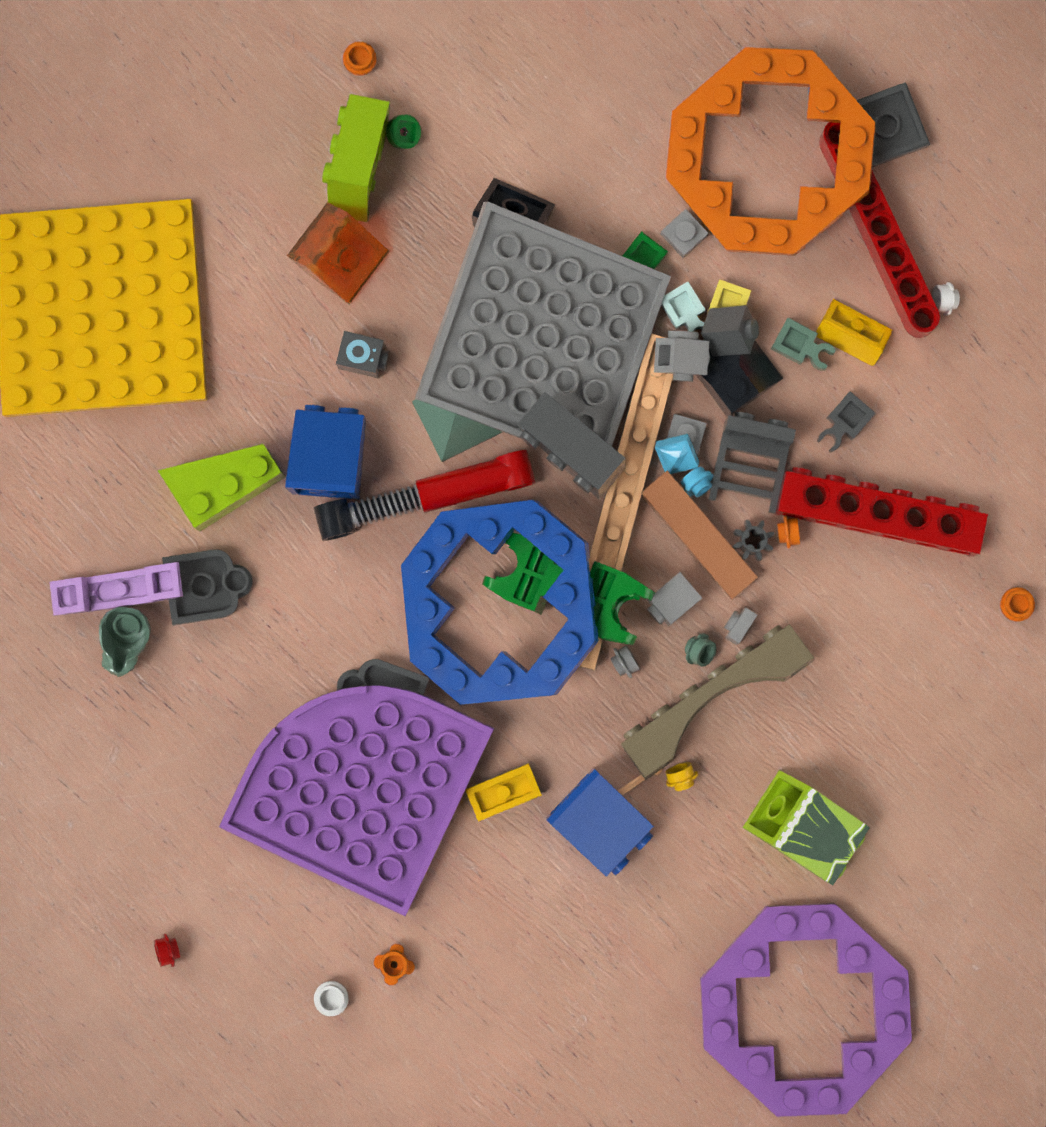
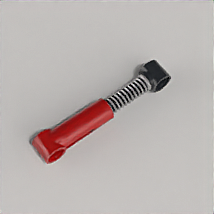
[313,450,536,541]

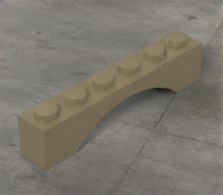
[621,624,814,780]

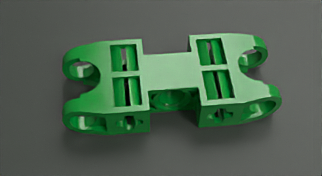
[482,533,655,645]

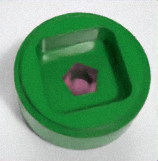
[386,115,421,149]

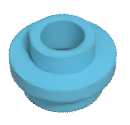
[681,466,714,497]

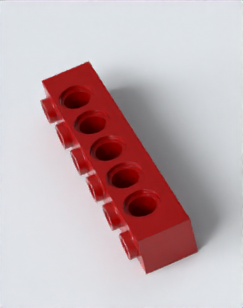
[775,467,988,557]

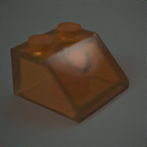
[287,202,389,304]

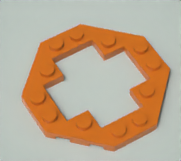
[666,47,876,256]

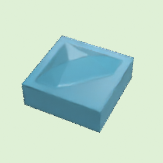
[655,434,699,474]

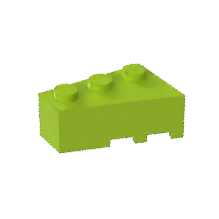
[322,94,390,222]
[158,444,285,532]

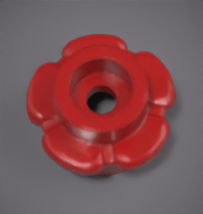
[154,934,180,967]

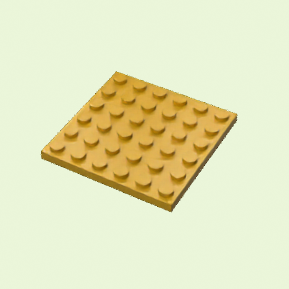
[0,199,207,417]

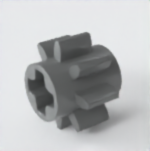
[732,520,774,561]

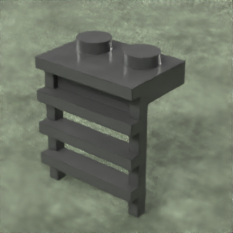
[708,412,796,514]

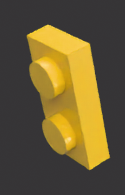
[465,763,542,822]

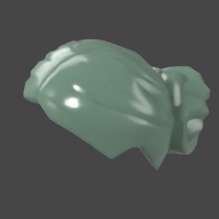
[99,607,151,677]

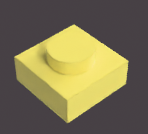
[707,279,751,313]

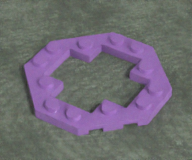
[700,903,912,1117]

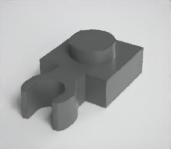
[817,391,876,453]

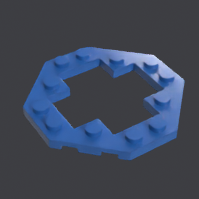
[401,500,599,705]

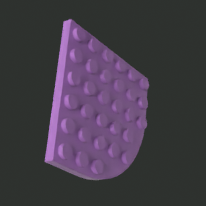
[219,685,494,916]

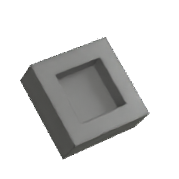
[660,209,709,258]
[667,414,707,456]
[724,608,757,645]

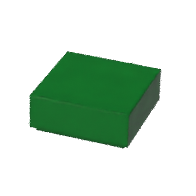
[622,231,668,270]

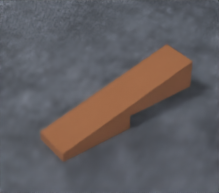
[641,471,758,601]

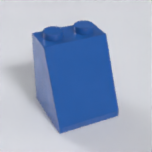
[285,405,366,500]
[546,768,654,877]

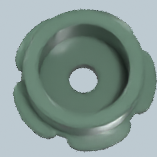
[685,633,716,667]

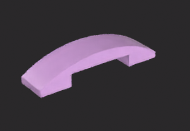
[50,562,183,616]

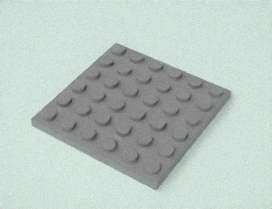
[415,202,671,446]

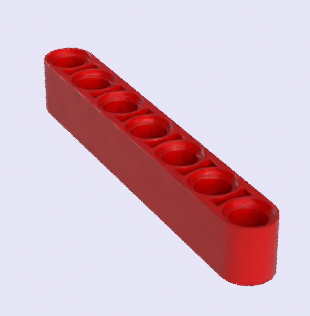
[819,122,940,338]

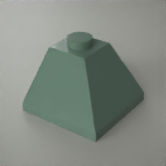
[412,399,503,462]

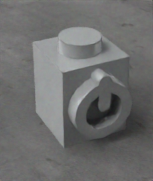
[654,331,710,382]

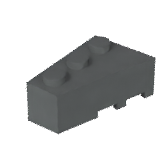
[518,392,625,499]

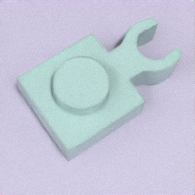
[661,282,706,332]

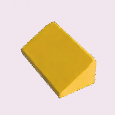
[816,299,893,366]

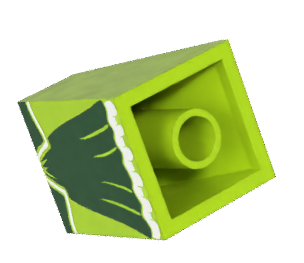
[742,770,870,886]

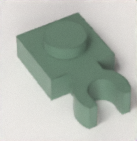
[771,318,836,371]

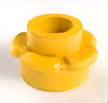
[665,762,698,791]

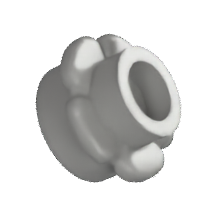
[610,645,640,678]

